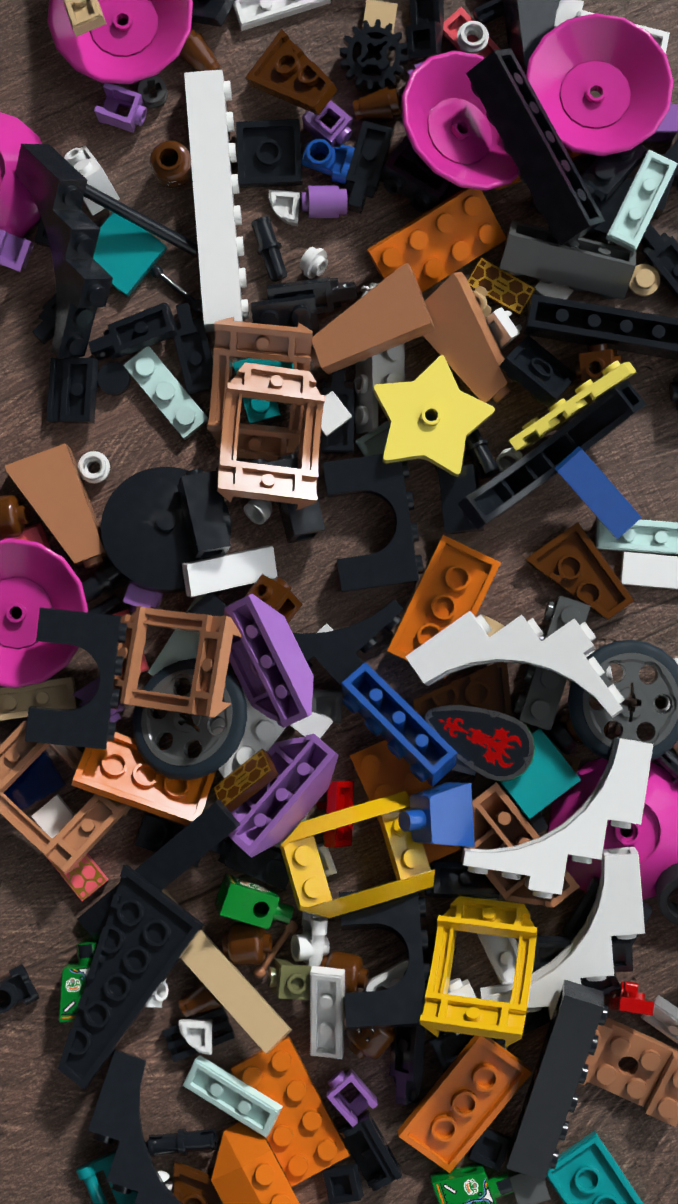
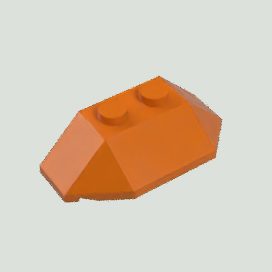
[211,1121,300,1204]

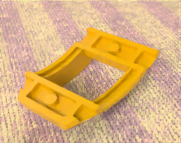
[280,791,435,919]
[420,896,537,1047]

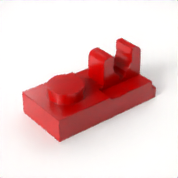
[317,780,354,848]
[608,981,654,1016]

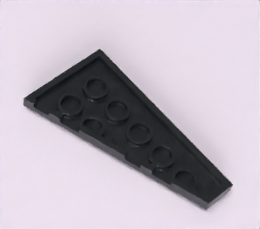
[58,864,204,1090]

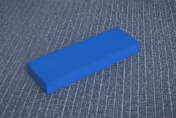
[554,446,642,539]

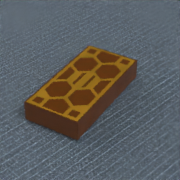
[468,257,536,318]
[213,748,278,812]

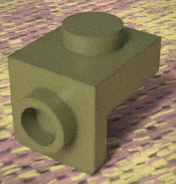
[267,958,312,1000]

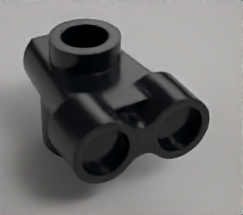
[0,964,40,1013]

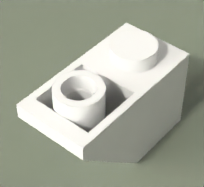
[64,145,120,216]

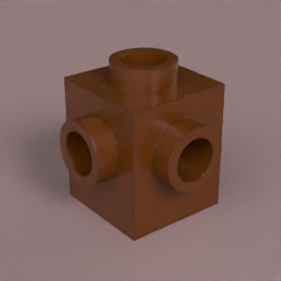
[575,344,623,384]
[245,574,302,623]

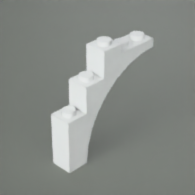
[405,611,625,718]
[461,737,653,899]
[480,847,645,1020]

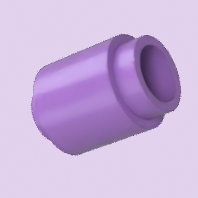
[301,185,347,218]

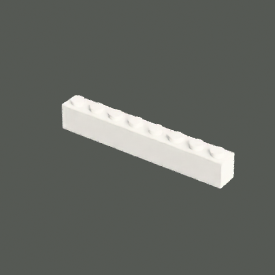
[184,70,249,332]

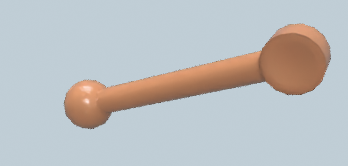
[253,920,298,979]

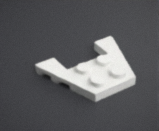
[199,688,333,778]

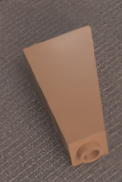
[311,263,435,374]
[423,272,513,403]
[5,443,106,569]

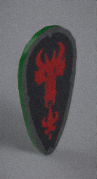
[425,705,536,782]

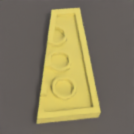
[509,360,637,451]

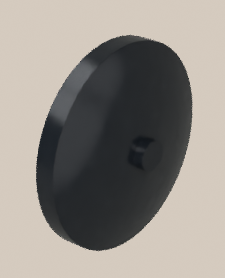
[101,467,231,593]

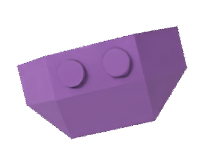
[224,594,314,728]
[228,734,339,857]

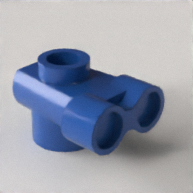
[302,139,355,184]

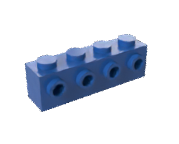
[341,662,457,787]

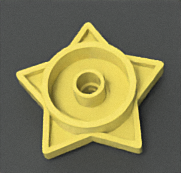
[373,355,495,477]

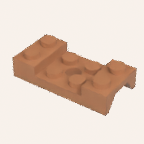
[579,1017,678,1127]

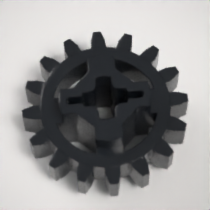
[340,19,408,93]

